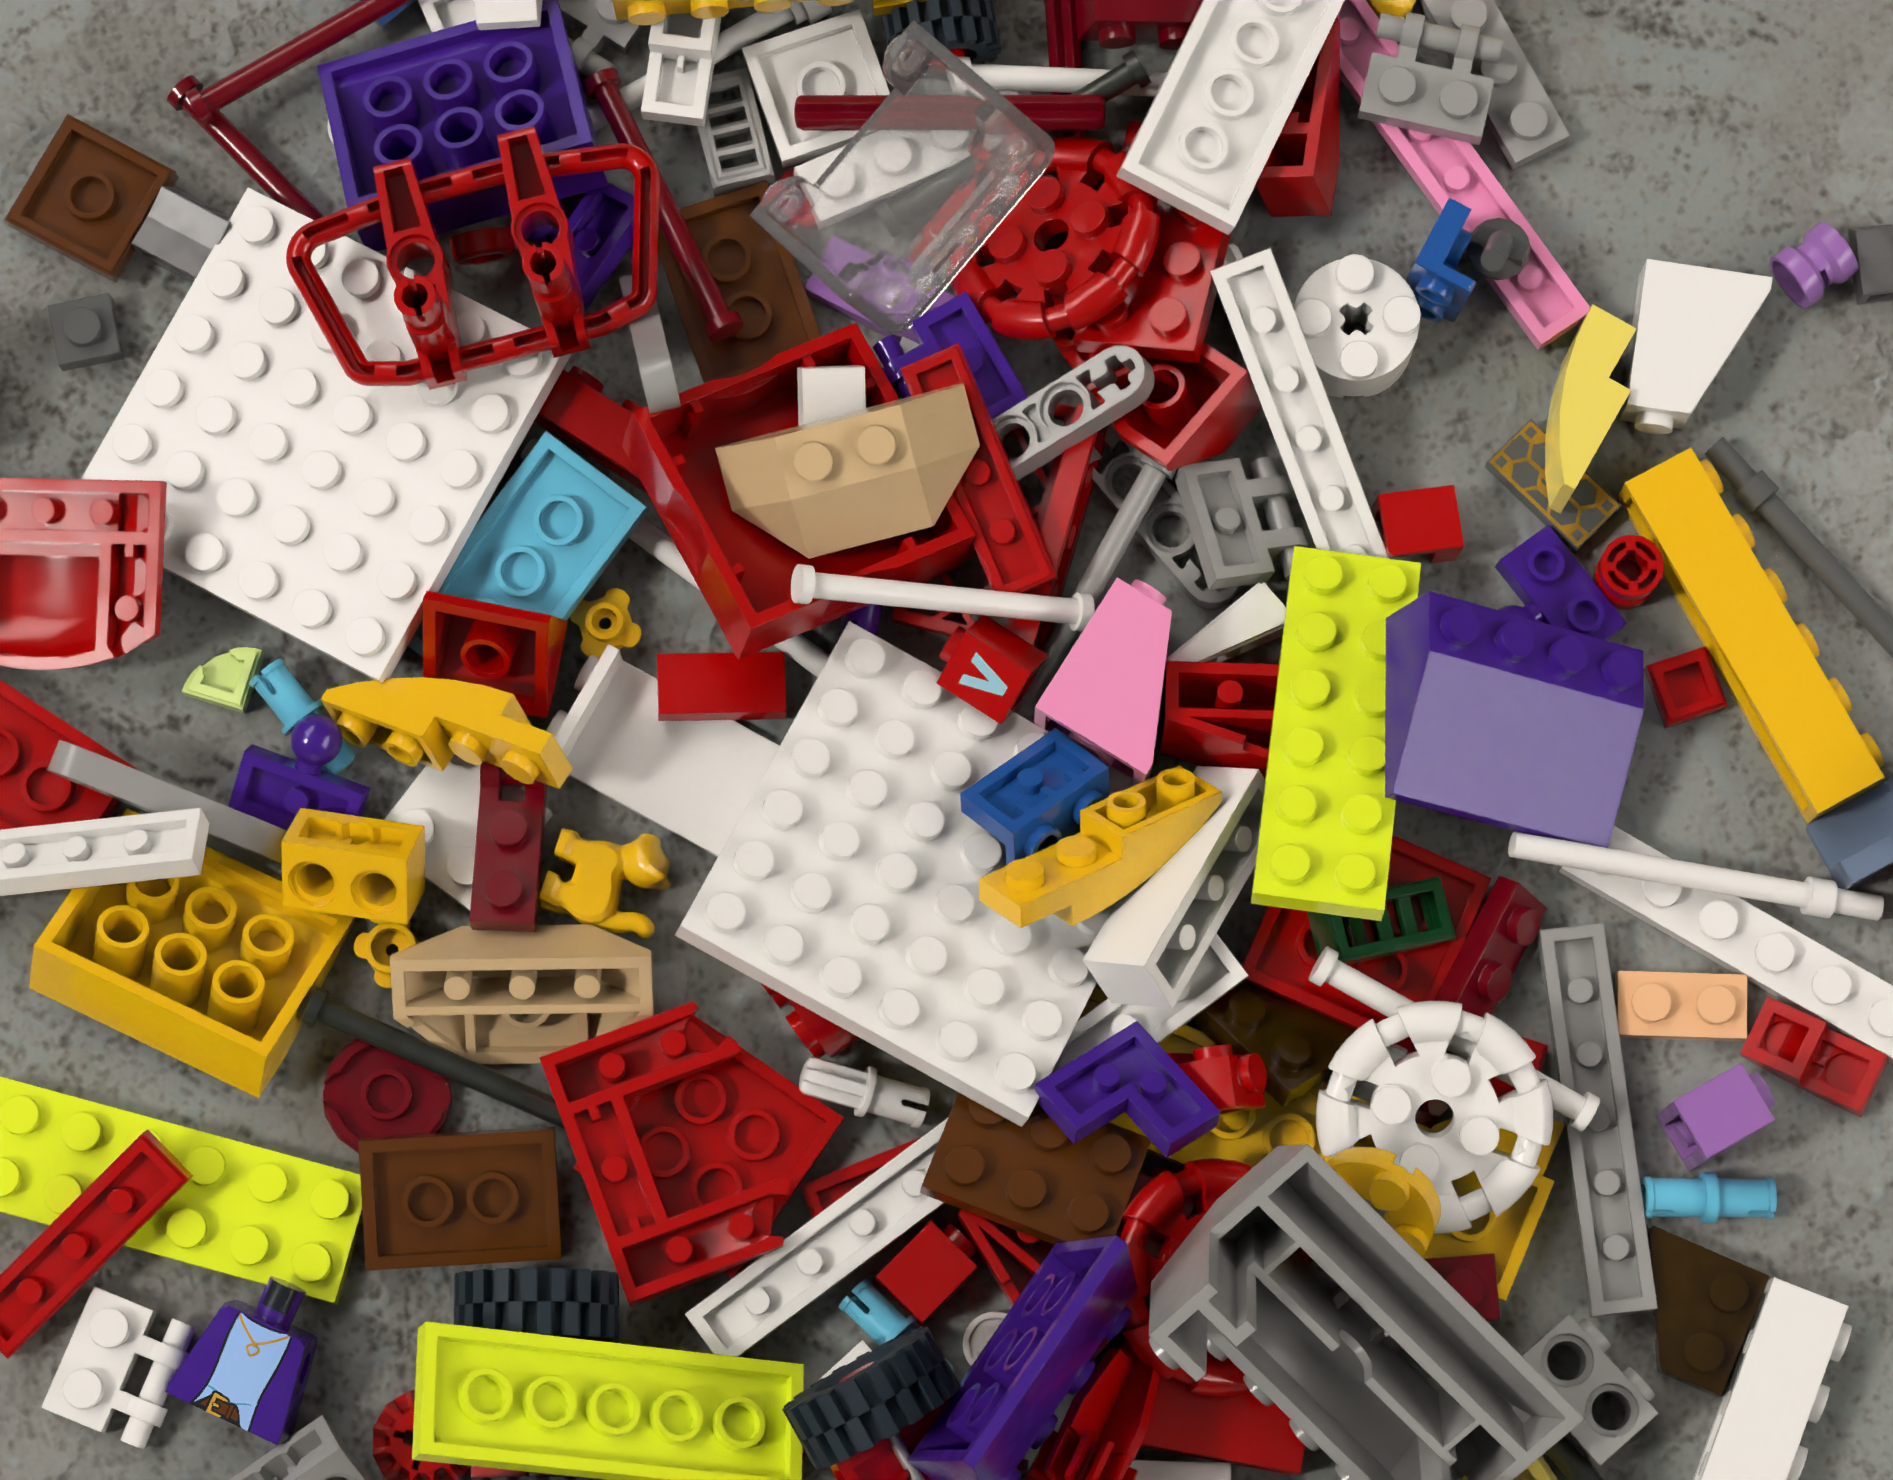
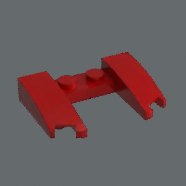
[539,1001,790,1308]

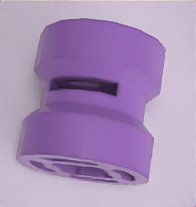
[1769,222,1859,309]

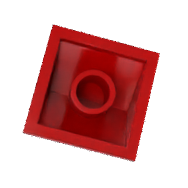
[423,591,568,718]

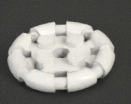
[1316,1001,1553,1234]

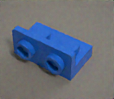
[1405,198,1476,322]
[960,728,1110,865]

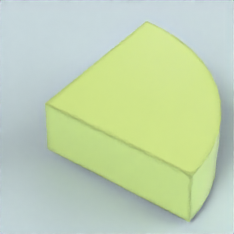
[182,647,265,714]

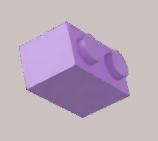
[1656,1063,1775,1172]

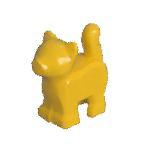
[539,828,671,939]

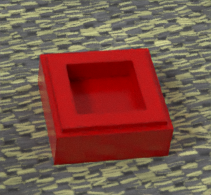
[1644,646,1728,729]

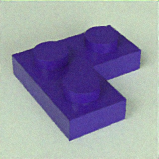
[1034,1021,1221,1158]

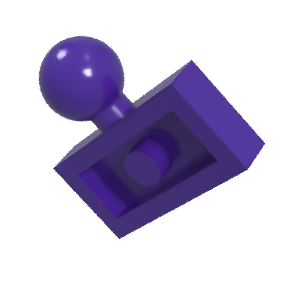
[528,183,634,312]
[1495,525,1627,641]
[228,715,371,830]

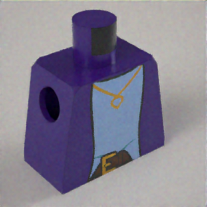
[165,1276,318,1445]

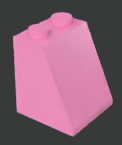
[1034,577,1172,786]

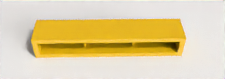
[1617,447,1885,824]

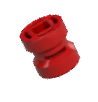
[1593,534,1664,610]

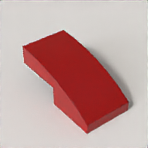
[1740,996,1889,1118]

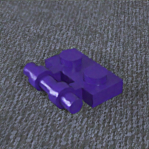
[872,292,1028,419]

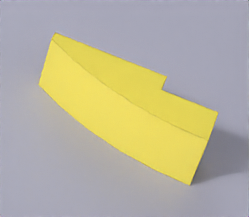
[1545,304,1637,514]

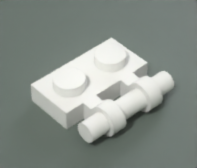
[41,1286,196,1450]

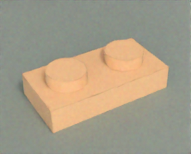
[1615,971,1747,1042]

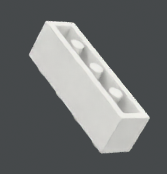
[1082,766,1265,1009]
[1693,1277,1852,1480]

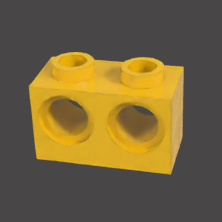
[281,808,425,925]

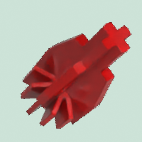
[1025,1303,1160,1480]

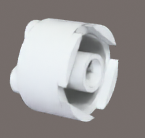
[1294,254,1421,398]

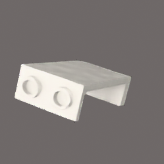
[546,644,779,858]

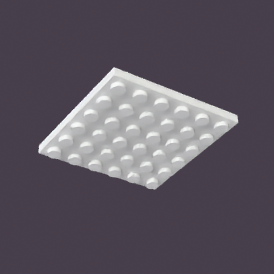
[81,188,571,683]
[675,621,1133,1127]

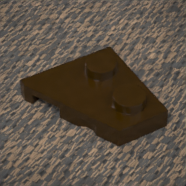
[1194,981,1356,1107]
[1647,1226,1770,1398]

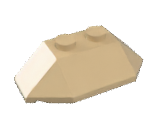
[715,383,980,559]
[390,924,654,1064]

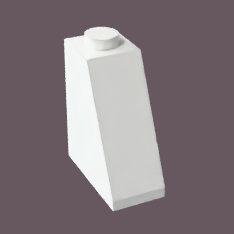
[1620,259,1773,434]

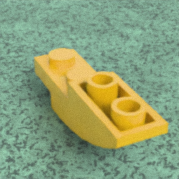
[320,677,573,789]
[979,765,1222,928]

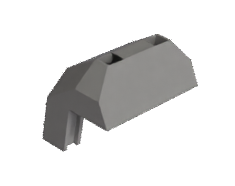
[1149,1144,1585,1480]

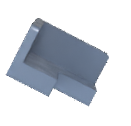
[1806,778,1893,890]

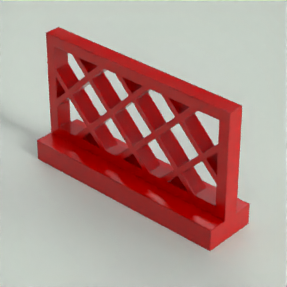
[892,396,1109,650]

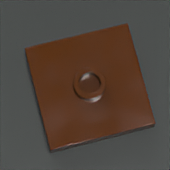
[4,114,179,283]

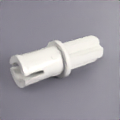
[799,1057,930,1128]

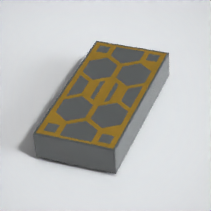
[1485,419,1622,554]

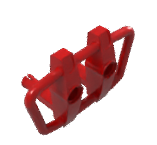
[286,126,660,390]

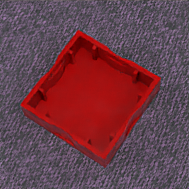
[621,323,976,660]

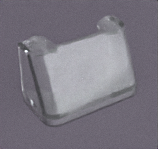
[750,20,1055,334]

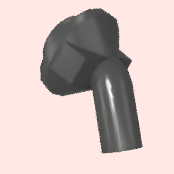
[1467,218,1531,280]

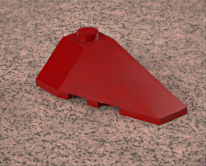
[1051,291,1262,471]

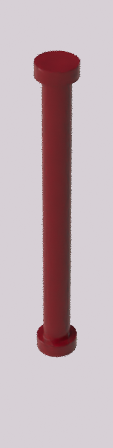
[185,0,412,126]
[583,68,744,342]
[167,75,325,220]

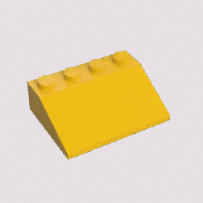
[29,808,355,1098]

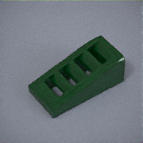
[1307,876,1456,965]

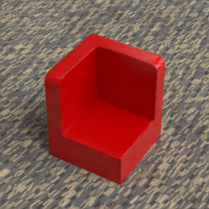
[1371,485,1464,564]

